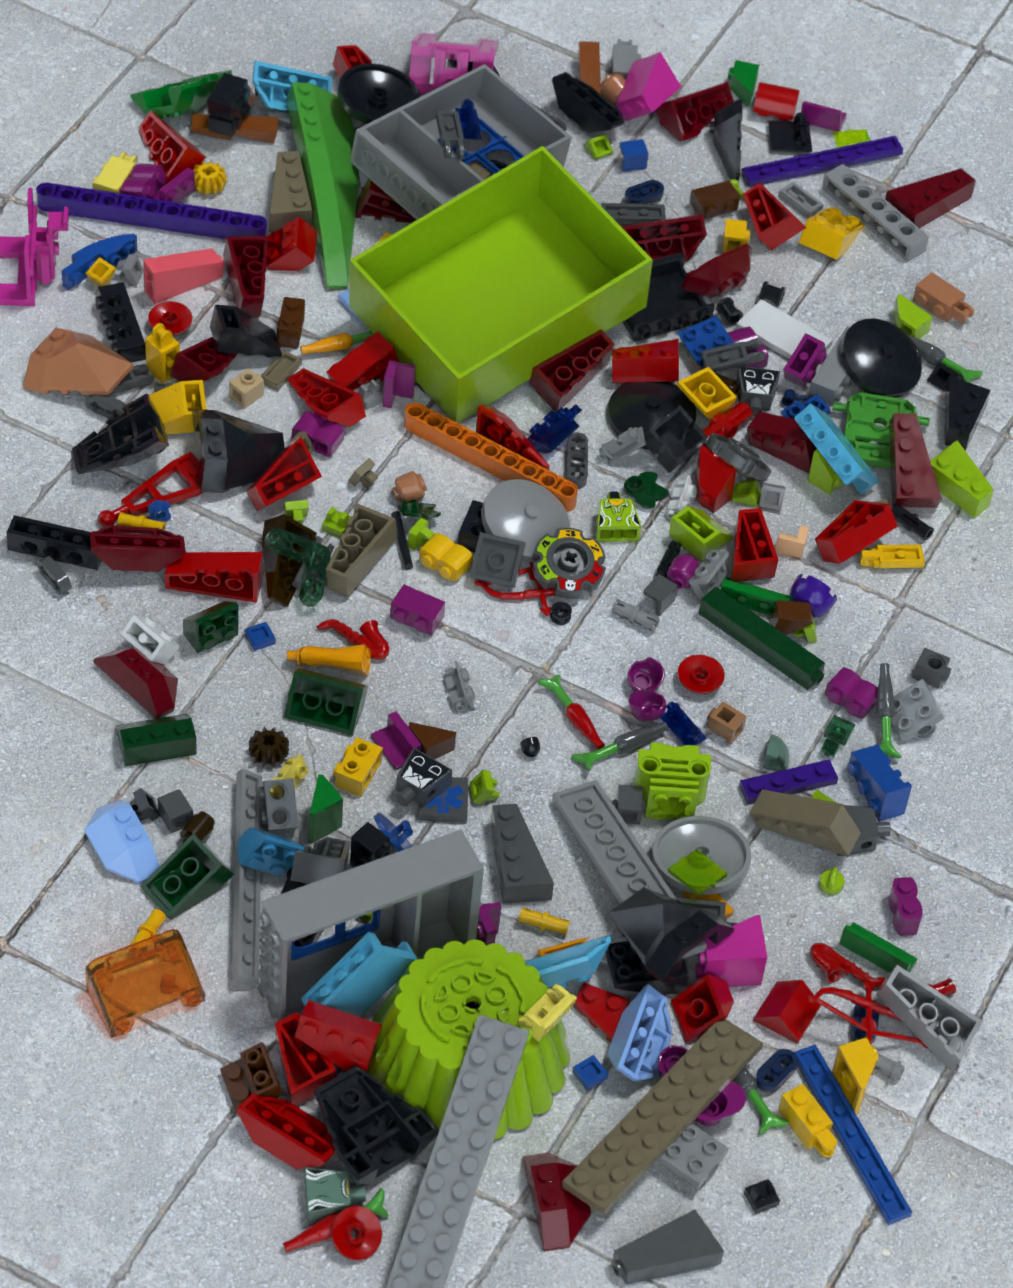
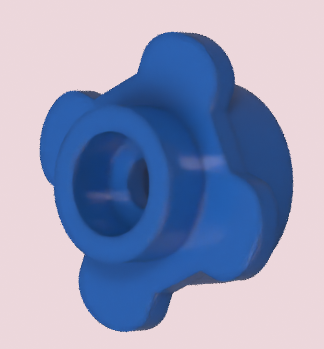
[147,500,171,521]

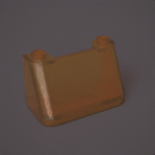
[85,929,205,1038]

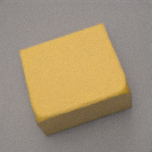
[86,257,116,287]

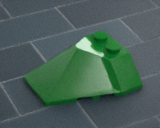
[130,70,232,119]

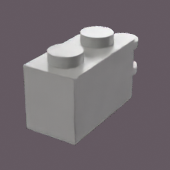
[611,39,641,80]

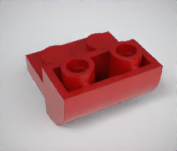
[753,82,800,121]

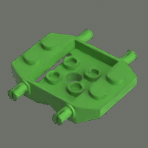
[832,392,930,470]

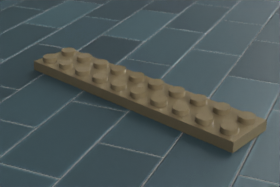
[562,1019,763,1216]

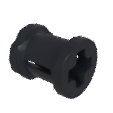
[759,281,786,306]
[716,297,743,326]

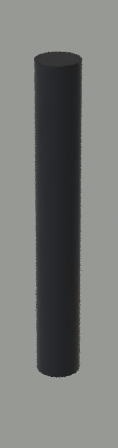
[391,511,413,570]

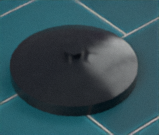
[337,63,421,124]
[840,318,922,398]
[607,382,696,449]

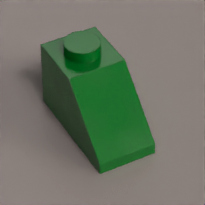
[727,60,760,107]

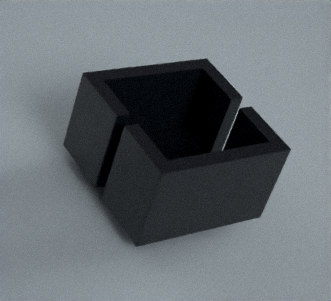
[207,73,251,137]
[644,405,708,473]

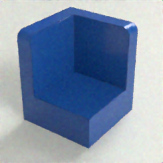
[619,139,649,171]

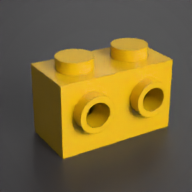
[333,737,383,797]

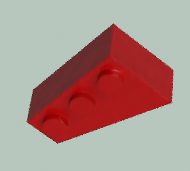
[333,45,372,79]
[743,182,806,250]
[246,436,322,511]
[295,1000,382,1073]

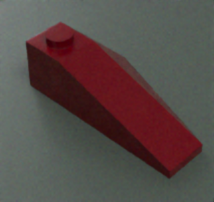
[656,82,734,142]
[170,337,238,382]

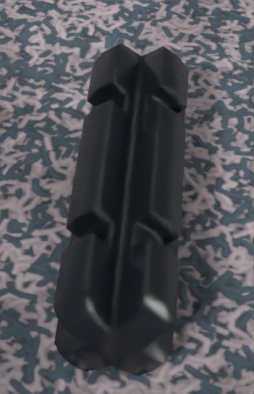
[656,540,682,578]

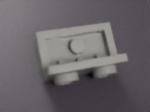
[689,550,729,602]

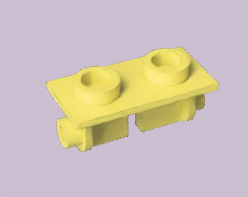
[270,754,309,799]

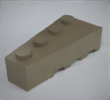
[269,150,312,232]
[326,503,397,597]
[749,790,861,856]

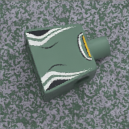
[305,1168,366,1226]

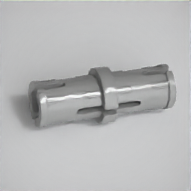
[612,599,660,631]

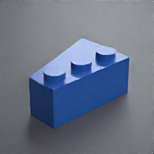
[847,745,912,822]

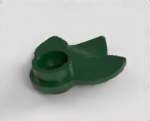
[623,472,669,508]
[397,500,441,519]

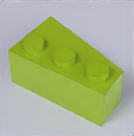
[930,440,994,518]

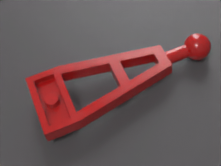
[97,451,204,528]

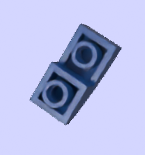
[780,394,830,419]

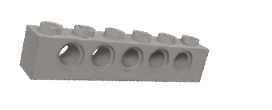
[822,164,929,262]

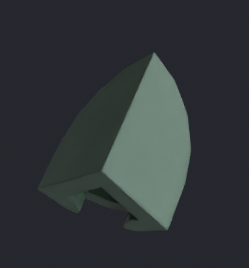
[763,734,789,771]

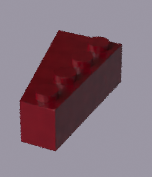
[223,236,269,317]
[889,413,942,508]

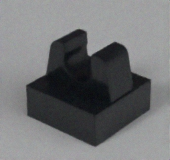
[130,788,160,821]
[744,1179,780,1214]

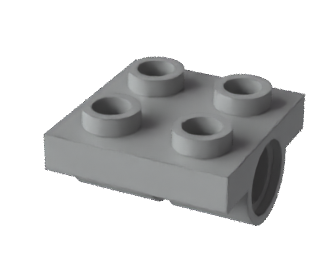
[891,679,945,743]
[656,1123,729,1188]

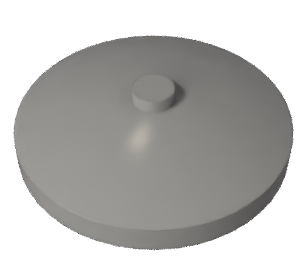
[481,479,570,562]
[652,816,751,895]

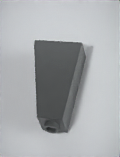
[611,1209,724,1284]

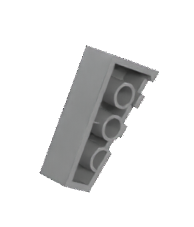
[876,965,983,1070]

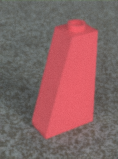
[143,248,225,304]

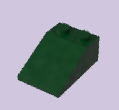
[140,833,234,920]

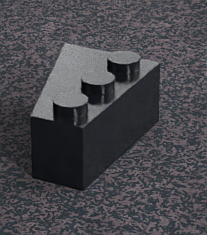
[944,375,991,451]

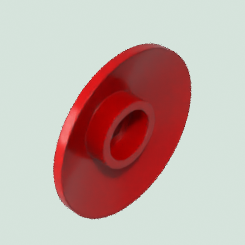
[148,301,192,335]
[677,655,725,694]
[331,1206,382,1260]

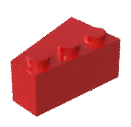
[326,332,400,391]
[612,339,679,383]
[815,500,898,564]
[730,508,778,582]
[275,1012,337,1106]

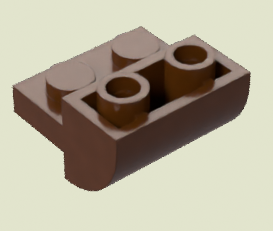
[220,1042,282,1114]

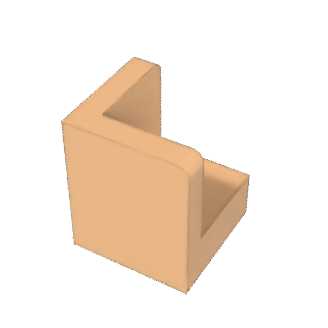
[775,525,809,559]

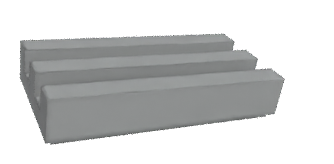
[778,182,824,219]

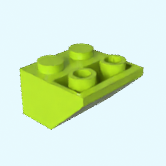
[669,506,733,562]

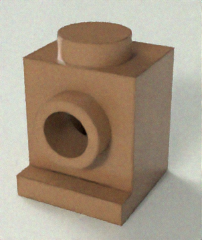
[707,702,746,745]

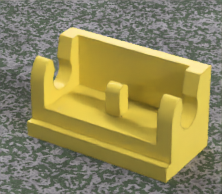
[517,984,577,1042]

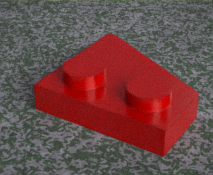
[574,982,630,1042]

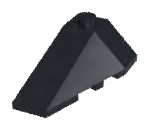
[709,99,742,183]

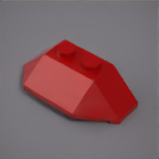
[237,1094,336,1170]

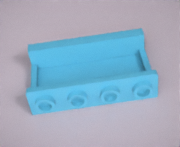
[794,404,880,495]
[301,932,417,1017]

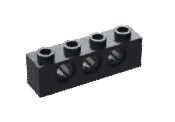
[95,282,146,362]
[7,515,101,570]

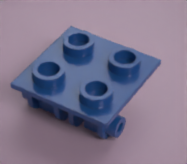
[677,316,734,368]

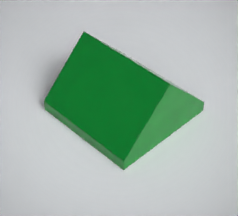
[308,774,343,843]

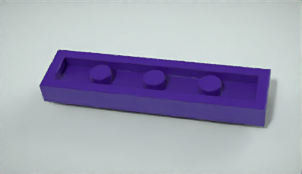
[739,759,838,805]

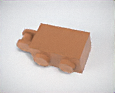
[913,272,974,323]

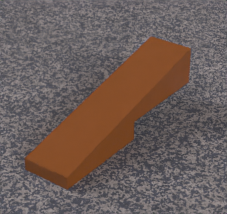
[578,41,601,94]
[190,114,279,143]

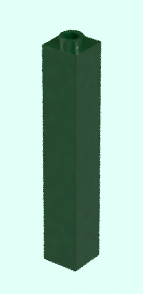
[698,586,825,690]

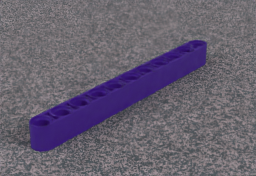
[36,182,267,240]

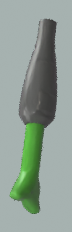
[907,334,983,383]
[876,663,902,759]
[572,722,668,771]
[733,1067,789,1134]

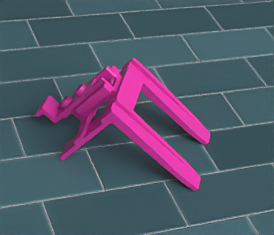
[409,33,499,96]
[0,188,69,306]

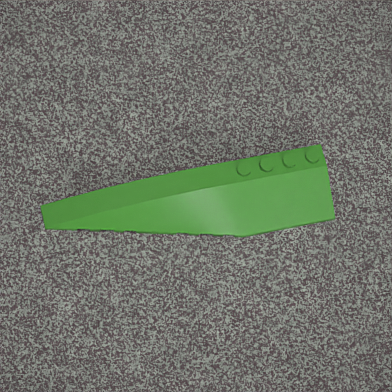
[286,82,359,289]

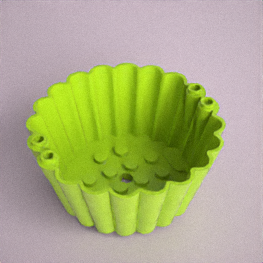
[368,939,571,1139]

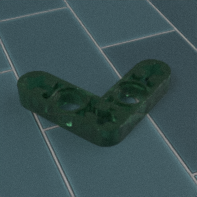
[265,528,331,607]

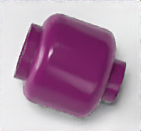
[667,554,700,589]

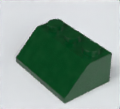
[284,668,368,735]
[116,714,197,766]

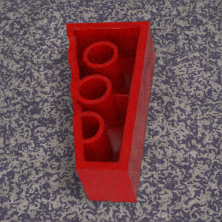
[165,552,263,603]

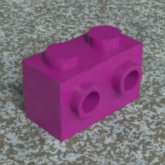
[783,333,827,388]
[390,584,445,636]

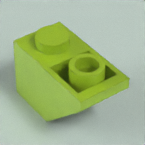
[894,294,933,339]

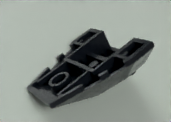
[72,393,169,474]
[192,409,285,493]
[608,887,734,984]
[314,1066,439,1184]

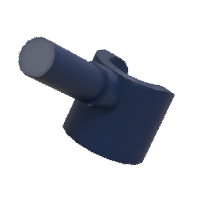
[782,389,813,406]

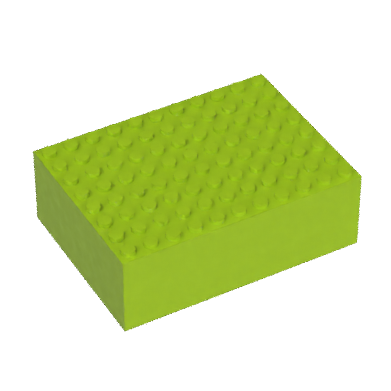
[349,146,653,423]

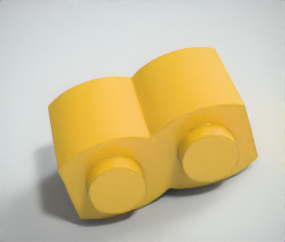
[419,533,473,582]

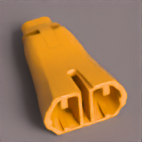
[287,644,371,676]

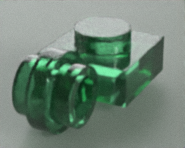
[821,715,856,757]

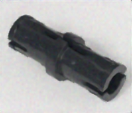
[892,504,934,540]

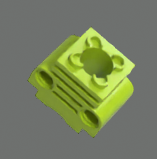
[634,742,711,820]

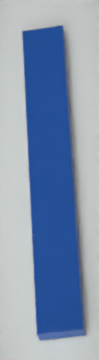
[794,1044,912,1225]

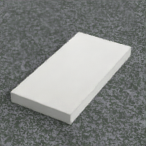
[736,299,833,359]

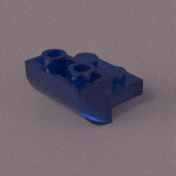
[527,404,582,454]

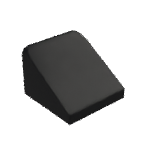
[927,363,959,391]

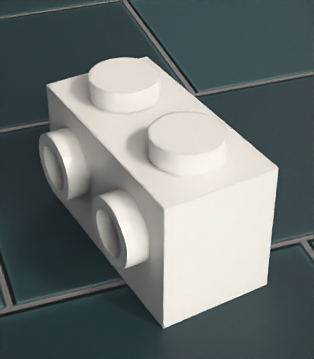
[121,615,180,665]

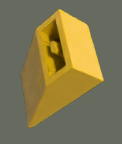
[799,207,865,260]
[149,380,207,434]

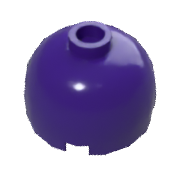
[790,574,837,618]

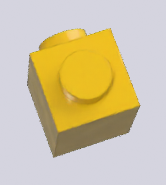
[722,219,750,252]

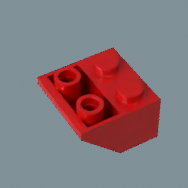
[266,217,317,271]

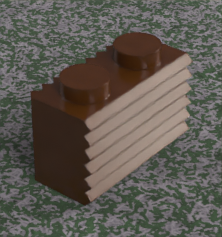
[689,180,740,219]
[277,297,305,349]

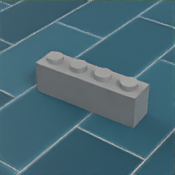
[809,326,852,406]

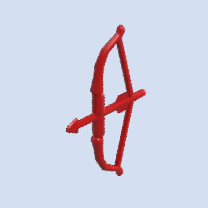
[474,562,556,616]
[807,979,928,1048]

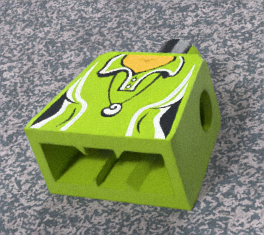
[596,491,641,542]

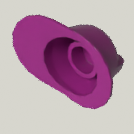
[694,1082,746,1126]

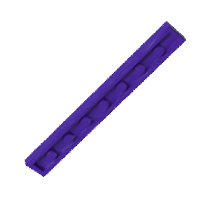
[741,135,903,187]

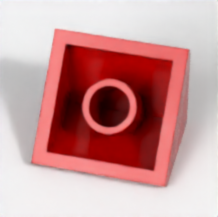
[753,980,821,1044]

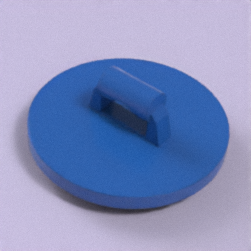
[374,812,413,852]

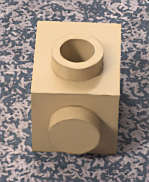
[229,368,264,409]

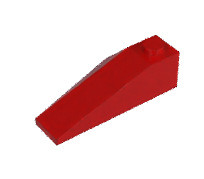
[139,111,205,183]
[287,368,366,427]
[476,405,550,470]

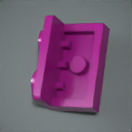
[153,168,195,203]
[476,902,502,946]

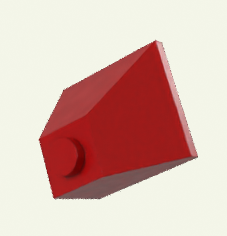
[695,445,737,514]
[671,974,734,1044]

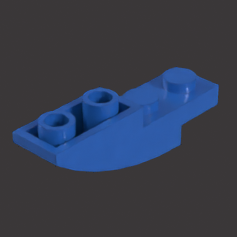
[62,233,137,290]

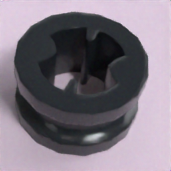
[550,602,572,625]

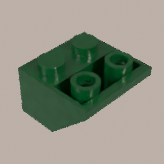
[183,601,239,653]

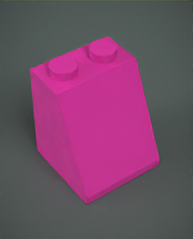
[616,52,681,121]
[695,915,768,987]

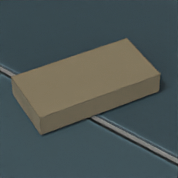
[261,350,302,391]

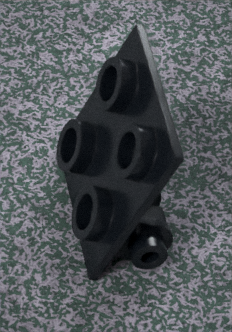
[768,113,812,152]

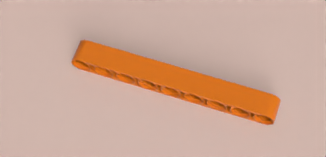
[404,403,578,512]

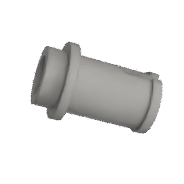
[875,1053,905,1080]

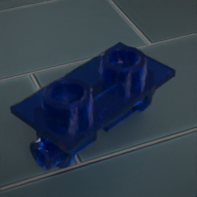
[455,99,482,140]
[660,701,707,746]

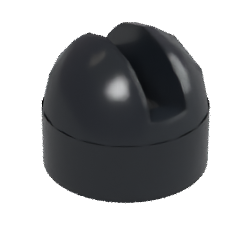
[520,737,540,757]

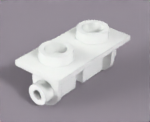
[666,475,697,519]

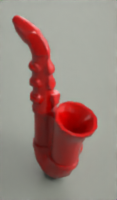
[316,619,390,660]
[810,942,886,987]

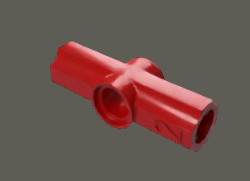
[702,402,753,450]

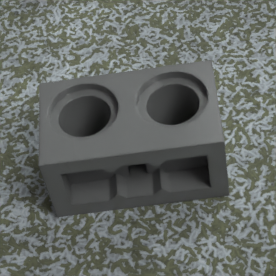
[259,778,298,831]

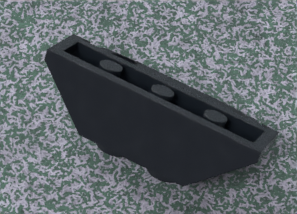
[552,72,625,133]

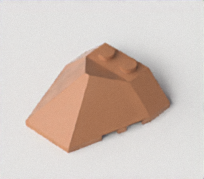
[23,328,133,395]

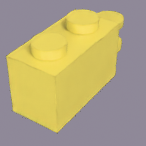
[92,152,138,194]

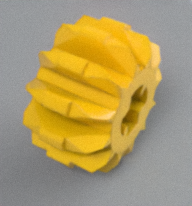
[193,161,227,196]

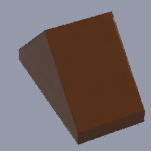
[769,600,813,635]
[408,722,457,759]

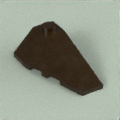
[262,514,317,607]

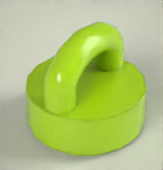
[819,867,845,895]

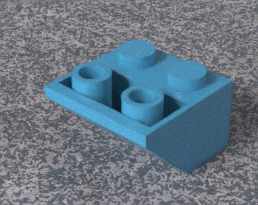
[238,827,305,877]

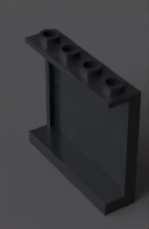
[622,252,715,342]

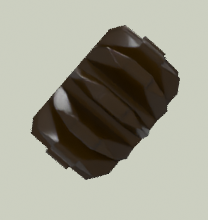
[249,727,289,768]

